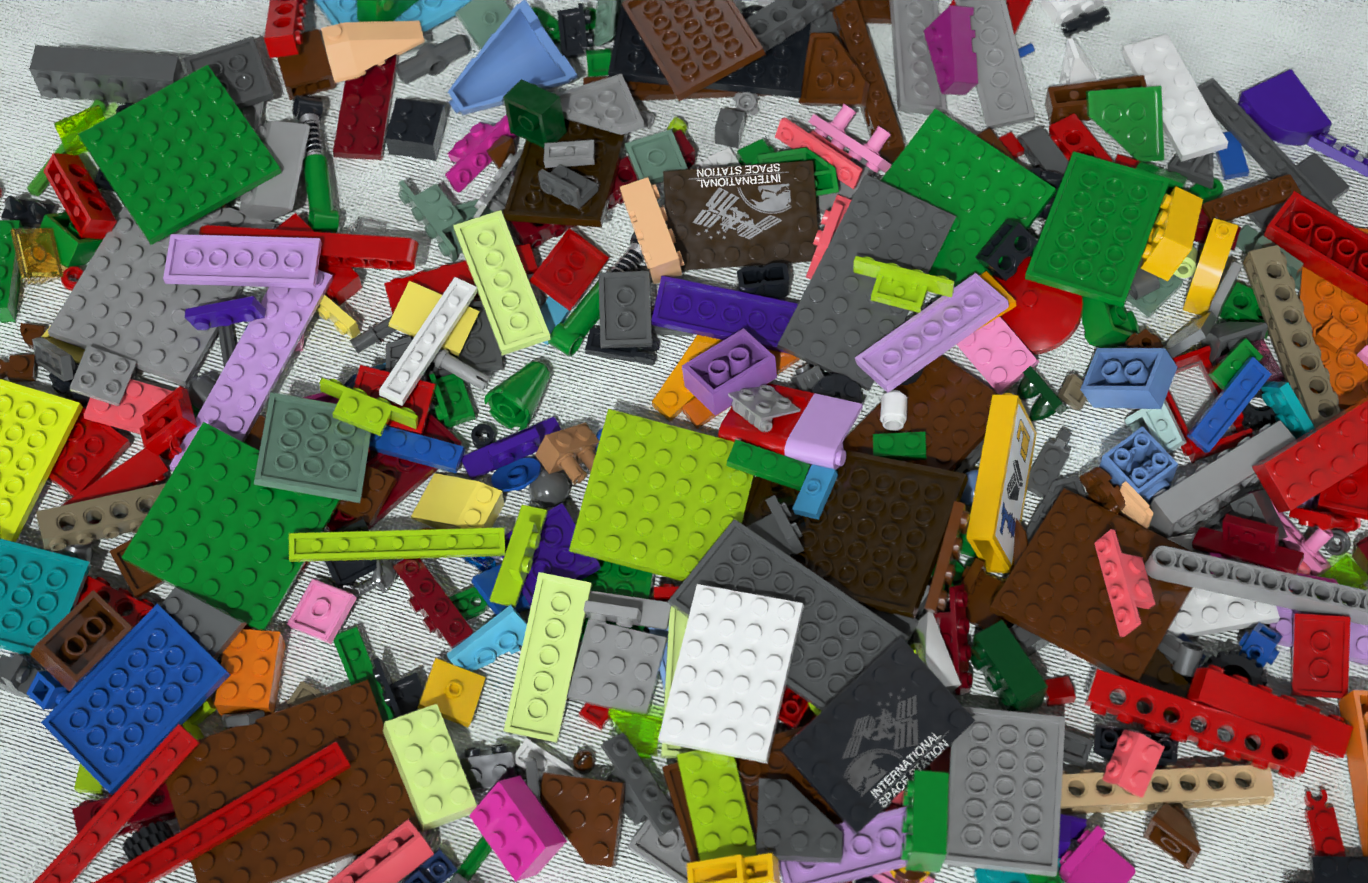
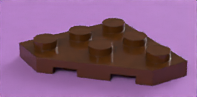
[798,33,870,107]
[540,773,626,867]

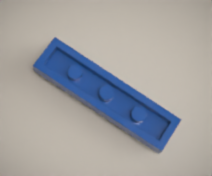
[1186,357,1272,453]
[369,426,465,473]

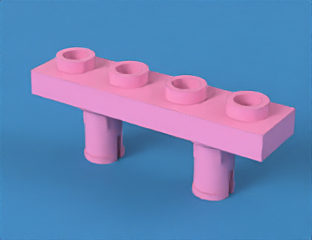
[808,104,892,173]
[1247,489,1334,576]

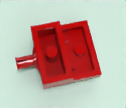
[139,386,197,456]

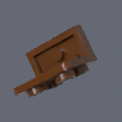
[949,558,1009,630]

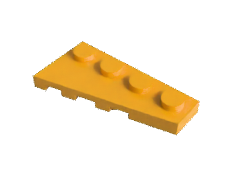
[652,335,723,422]

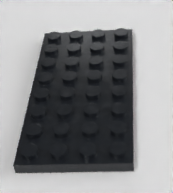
[608,1,811,98]

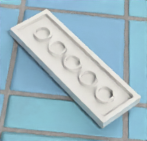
[1122,34,1228,162]

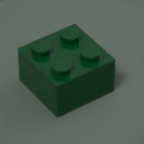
[503,79,566,148]

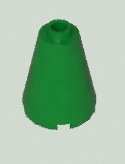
[484,361,550,430]

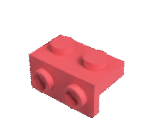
[1103,730,1165,798]

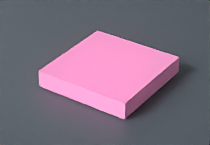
[287,578,357,644]

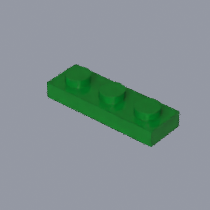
[726,439,810,491]

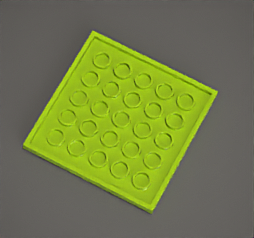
[569,409,753,582]

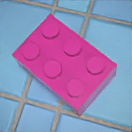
[469,776,567,882]

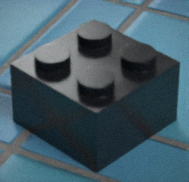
[385,97,447,161]

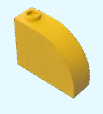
[1183,218,1238,317]

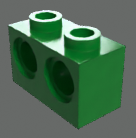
[1220,282,1269,339]

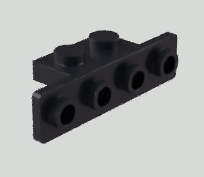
[372,657,424,719]
[1286,856,1368,883]

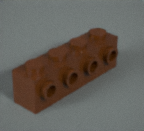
[1045,75,1147,124]

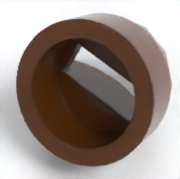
[573,750,595,774]

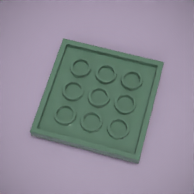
[253,392,371,503]

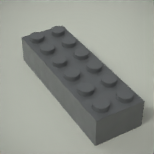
[29,45,185,104]

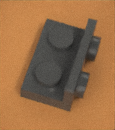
[538,164,598,209]

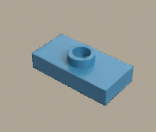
[792,464,838,520]

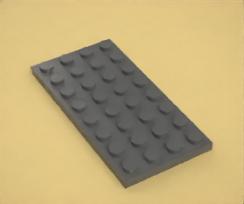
[777,174,956,391]
[668,519,909,710]

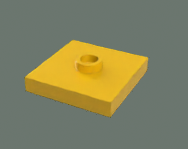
[418,658,486,727]

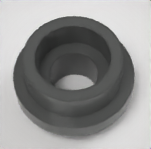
[1324,529,1351,556]

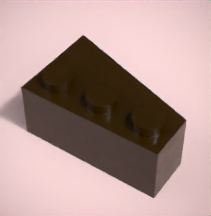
[1138,649,1191,735]

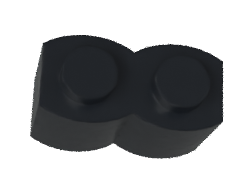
[737,263,790,299]

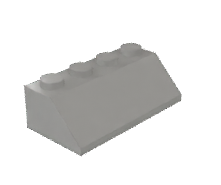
[239,120,310,221]

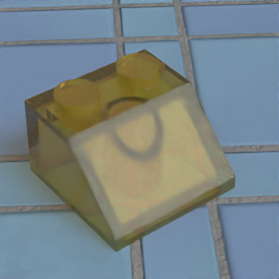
[10,228,64,285]

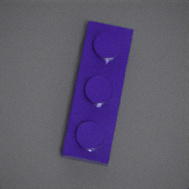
[184,296,266,331]

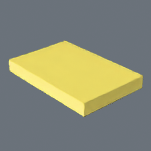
[388,281,479,357]

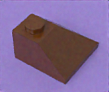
[1143,803,1202,870]

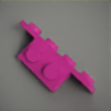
[445,114,517,193]

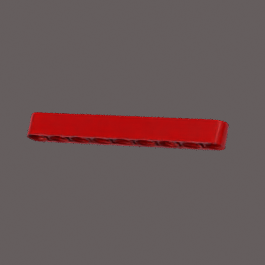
[198,225,419,271]

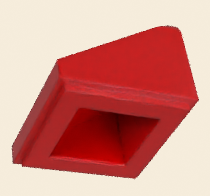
[1044,676,1076,707]

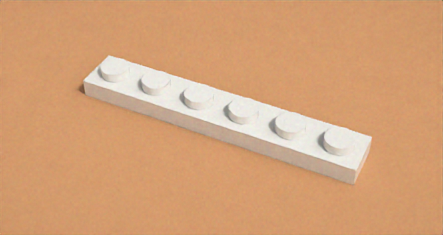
[379,277,477,406]

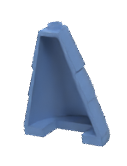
[448,0,578,115]

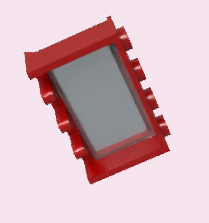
[1165,346,1253,464]

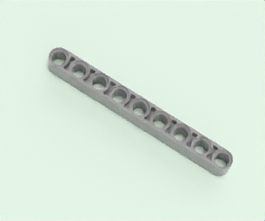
[1145,546,1368,625]

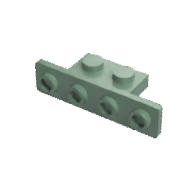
[594,0,625,47]
[398,179,464,262]
[1236,225,1304,290]

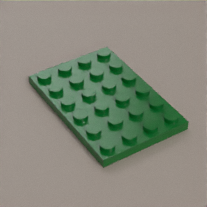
[1025,151,1170,308]

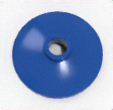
[491,458,541,492]

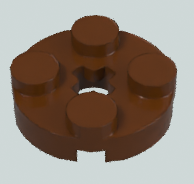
[1079,466,1126,514]

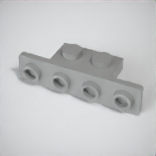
[474,149,523,218]
[583,591,671,630]

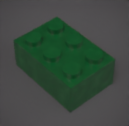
[970,620,1048,713]

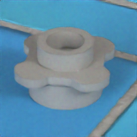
[734,92,758,116]

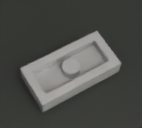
[544,140,595,168]

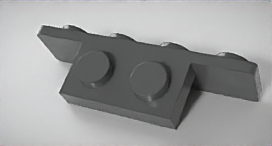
[601,733,680,836]

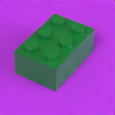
[901,770,949,873]

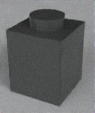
[715,108,744,149]

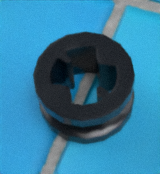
[471,424,495,449]

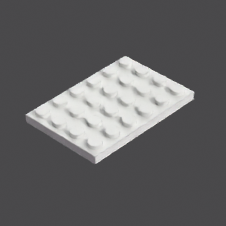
[658,584,804,763]

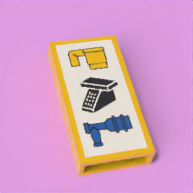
[966,393,1037,573]

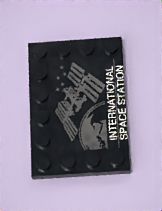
[780,637,975,834]

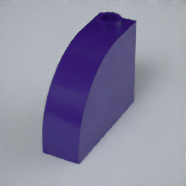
[1238,69,1332,146]

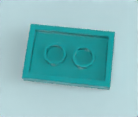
[1260,381,1315,439]

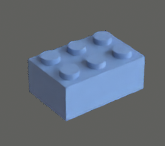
[1080,348,1177,409]

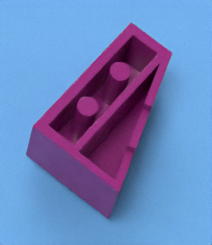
[924,5,978,96]

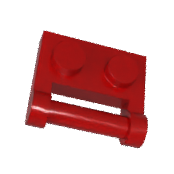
[1289,507,1359,532]

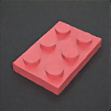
[84,379,173,434]

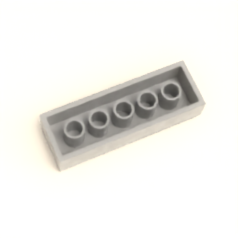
[1149,421,1296,539]

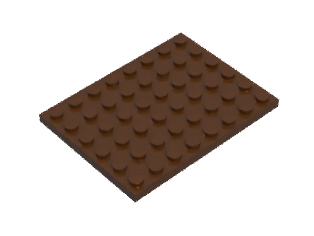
[166,680,421,883]

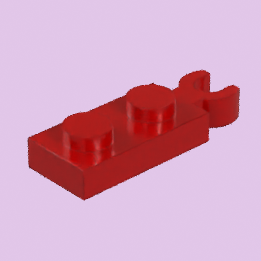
[1304,789,1346,856]

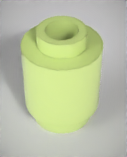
[1174,246,1198,278]

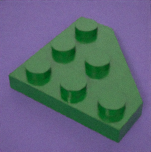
[1086,86,1164,162]

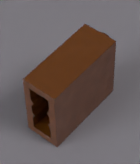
[277,29,336,101]

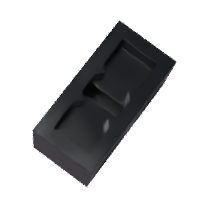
[975,219,1038,281]

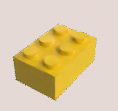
[1140,187,1203,281]

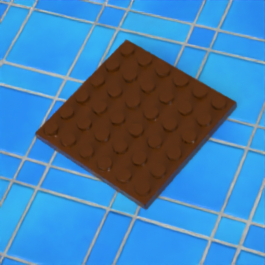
[989,488,1193,683]

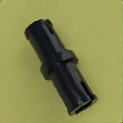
[1061,7,1110,37]

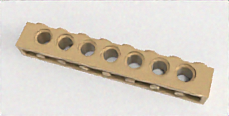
[1060,762,1275,815]

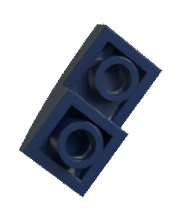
[402,847,458,883]

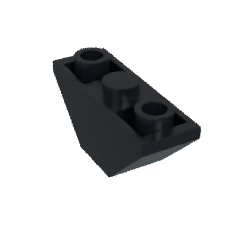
[1093,724,1178,767]

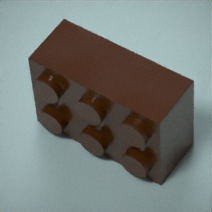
[30,590,133,692]

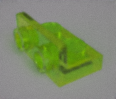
[54,105,106,155]

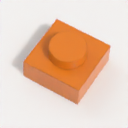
[1315,317,1354,354]

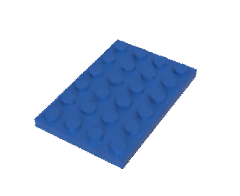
[41,604,231,795]

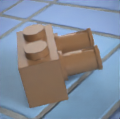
[535,422,599,485]

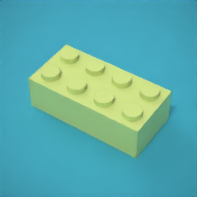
[383,704,477,832]

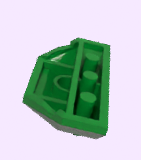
[750,147,839,197]

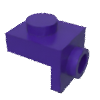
[1058,814,1087,859]

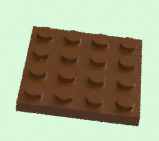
[925,501,970,614]

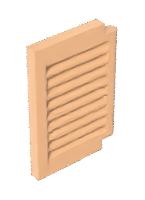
[1118,481,1154,529]

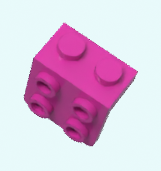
[1058,825,1136,883]

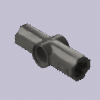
[395,35,468,85]

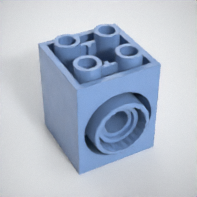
[1099,426,1178,506]

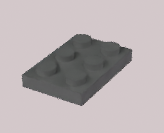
[599,271,652,348]

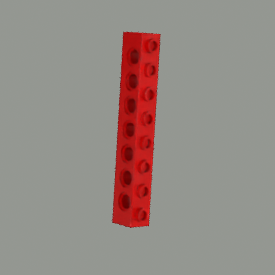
[1084,669,1313,779]

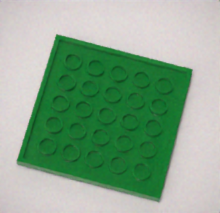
[78,65,282,245]
[880,108,1057,288]
[122,422,341,631]

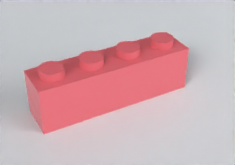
[327,820,434,883]

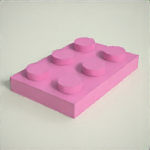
[956,317,1040,395]

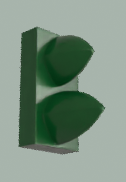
[1017,366,1068,421]

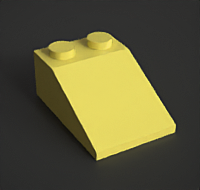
[411,473,505,529]

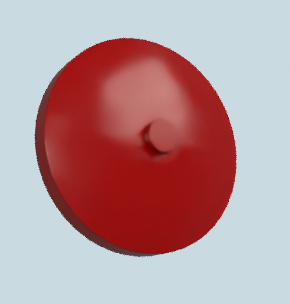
[992,257,1083,355]

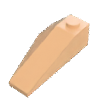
[321,21,425,83]

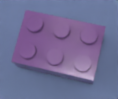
[682,328,777,416]

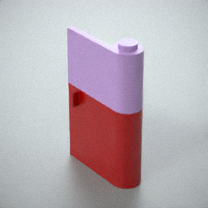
[718,383,863,470]

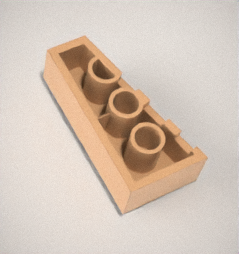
[620,177,684,285]

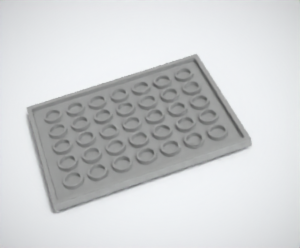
[48,206,276,386]

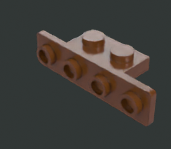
[1202,174,1301,224]

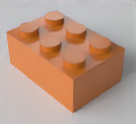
[214,629,286,716]

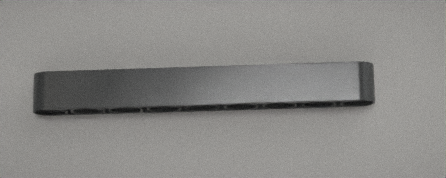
[1017,126,1160,300]

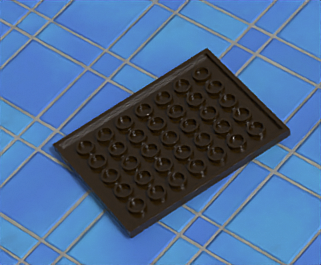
[742,450,968,619]

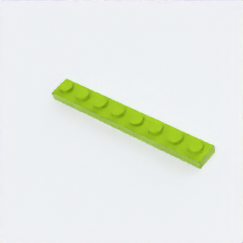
[289,528,505,562]

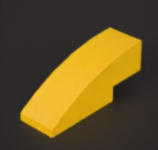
[687,853,780,883]

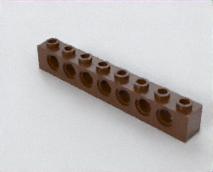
[829,0,905,164]

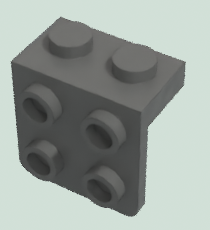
[747,495,804,557]

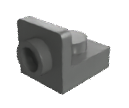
[790,364,824,392]

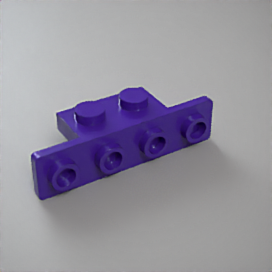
[461,417,561,480]

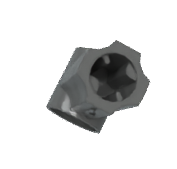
[1158,632,1204,677]

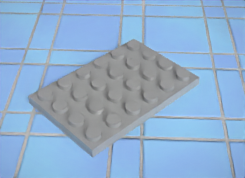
[943,706,1065,877]

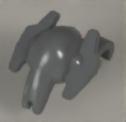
[342,559,396,597]

